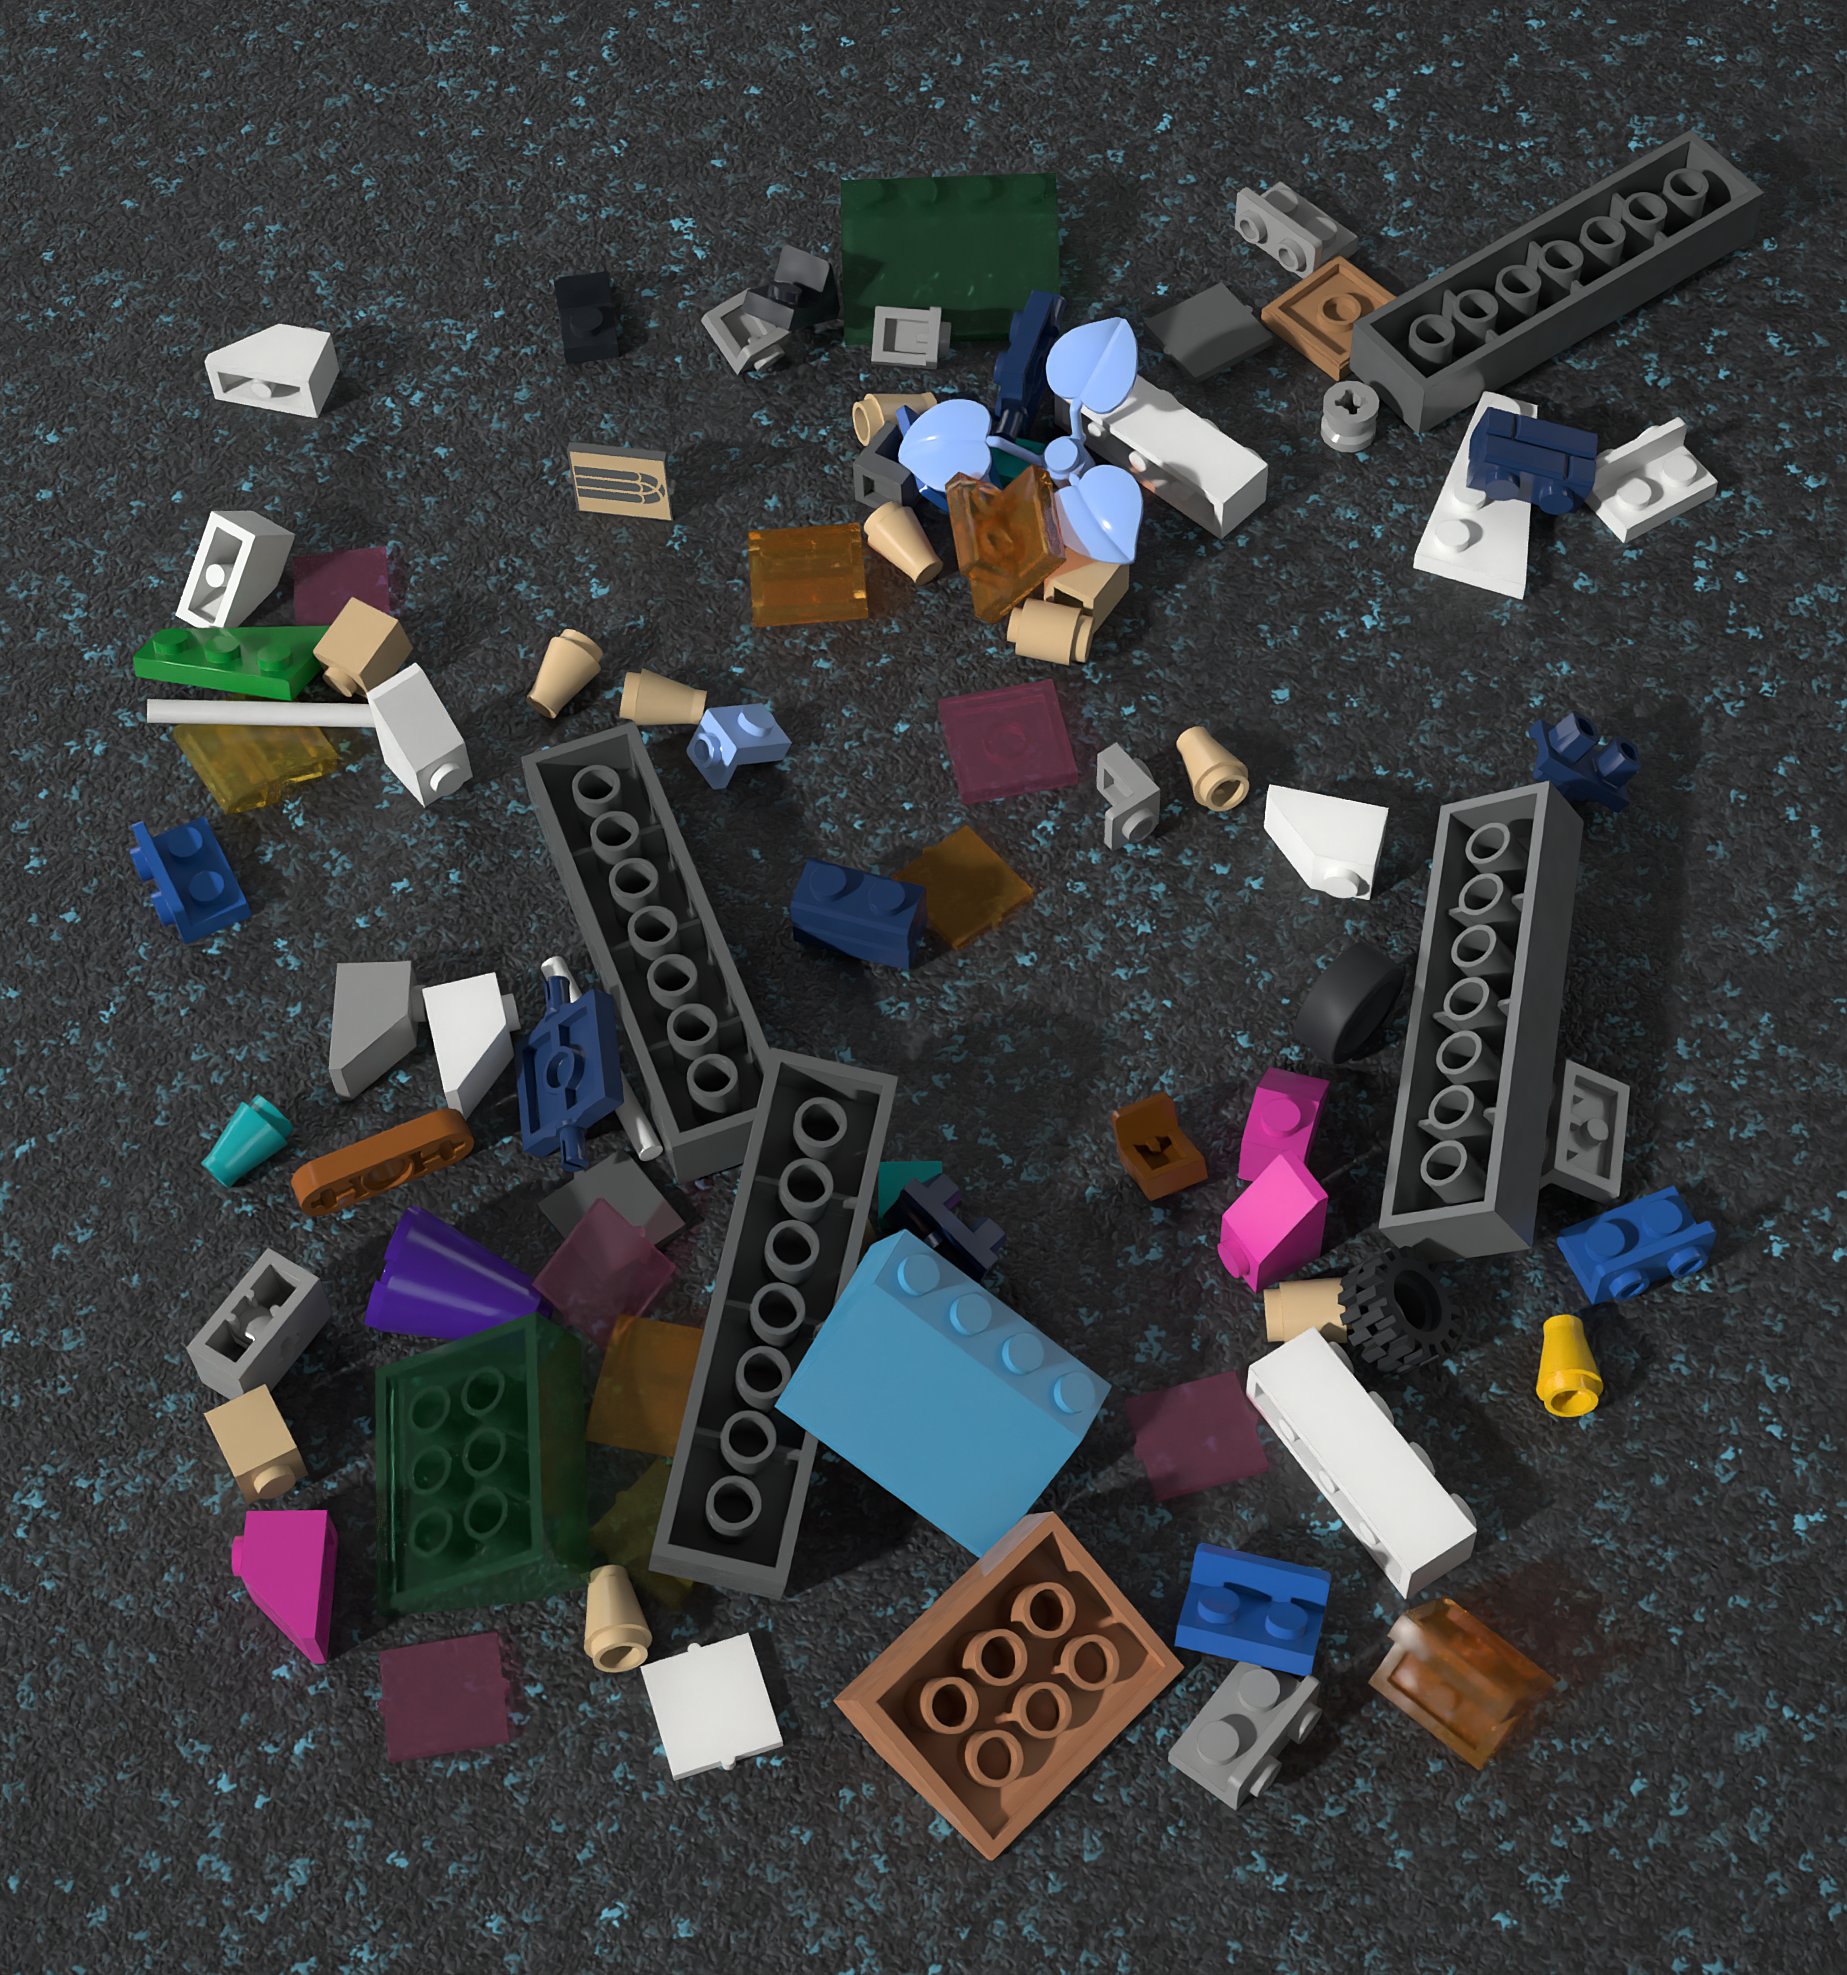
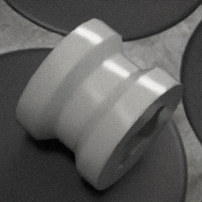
[1321,381,1379,453]

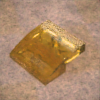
[172,693,338,815]

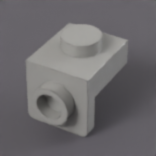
[701,288,792,375]
[871,306,951,369]
[1097,742,1161,851]

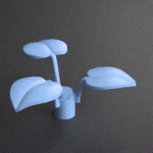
[898,317,1143,565]

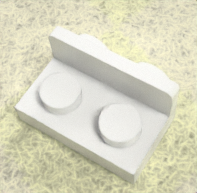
[1585,417,1718,544]

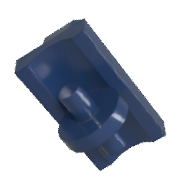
[1528,710,1642,813]
[883,1173,1006,1284]

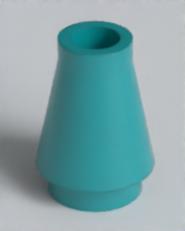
[201,1095,295,1189]

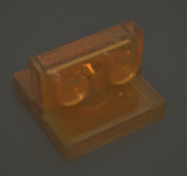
[945,464,1067,624]
[1368,1595,1556,1771]

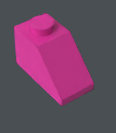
[1238,1067,1330,1182]
[1218,1147,1328,1294]
[232,1510,339,1664]

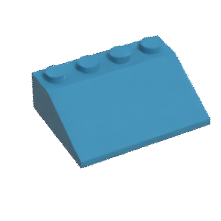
[774,1229,1112,1558]

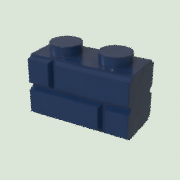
[1466,407,1598,515]
[790,858,928,971]

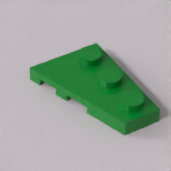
[133,625,331,701]

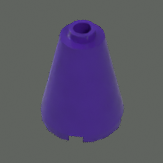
[365,1206,555,1349]

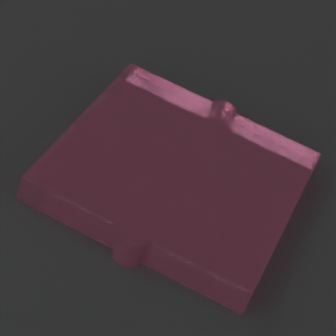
[293,546,391,626]
[531,1197,676,1354]
[1124,1371,1269,1502]
[376,1632,511,1763]

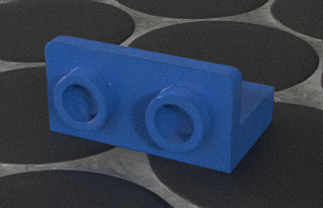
[128,815,252,944]
[1556,1185,1717,1306]
[1175,1543,1332,1676]

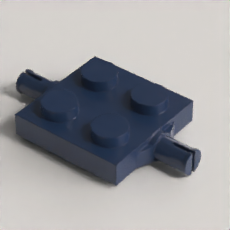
[993,289,1068,444]
[513,975,624,1172]

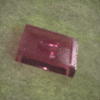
[938,679,1078,805]

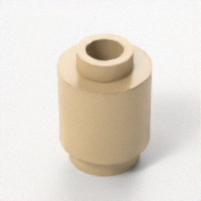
[1007,598,1095,666]
[1264,1277,1353,1344]

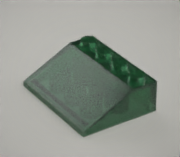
[841,173,1062,345]
[375,1312,591,1617]

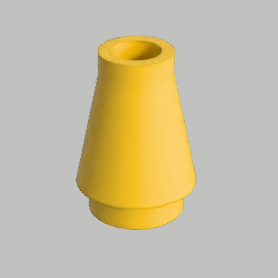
[1536,1315,1603,1417]

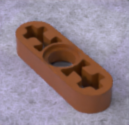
[291,1108,474,1216]

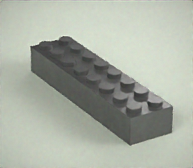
[1349,130,1765,435]
[521,721,770,1185]
[1379,780,1584,1264]
[648,1047,898,1600]

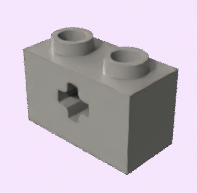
[186,1248,333,1400]

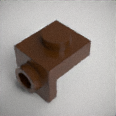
[1111,1092,1208,1201]

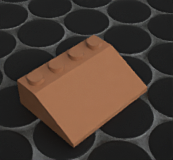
[833,1511,1185,1861]

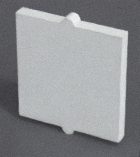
[640,1633,783,1781]

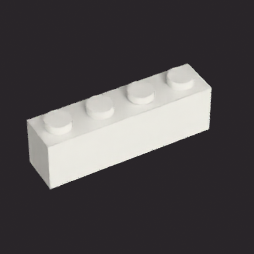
[1055,375,1268,539]
[1246,1326,1477,1600]

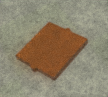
[890,825,1034,952]

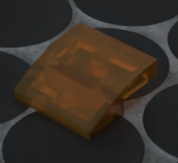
[747,522,868,628]
[584,1313,704,1458]

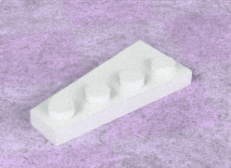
[1413,391,1538,600]

